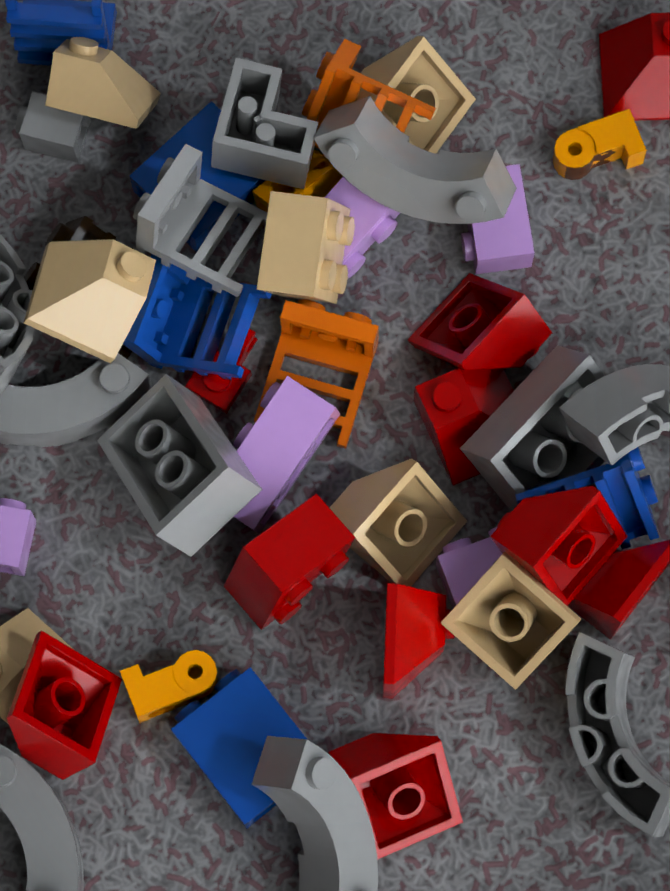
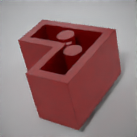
[224,493,356,630]

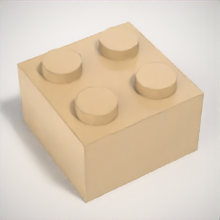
[257,191,355,304]

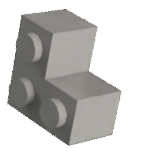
[211,58,318,189]

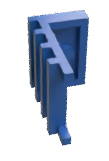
[5,0,117,66]
[123,254,272,380]
[515,447,659,550]

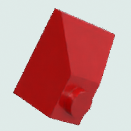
[599,12,670,121]
[407,273,552,370]
[413,367,514,486]
[490,486,628,606]
[568,540,670,640]
[383,583,455,699]
[7,631,122,780]
[328,733,463,860]

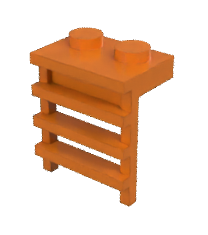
[301,38,436,158]
[254,299,379,449]

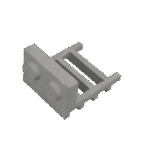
[133,144,267,297]

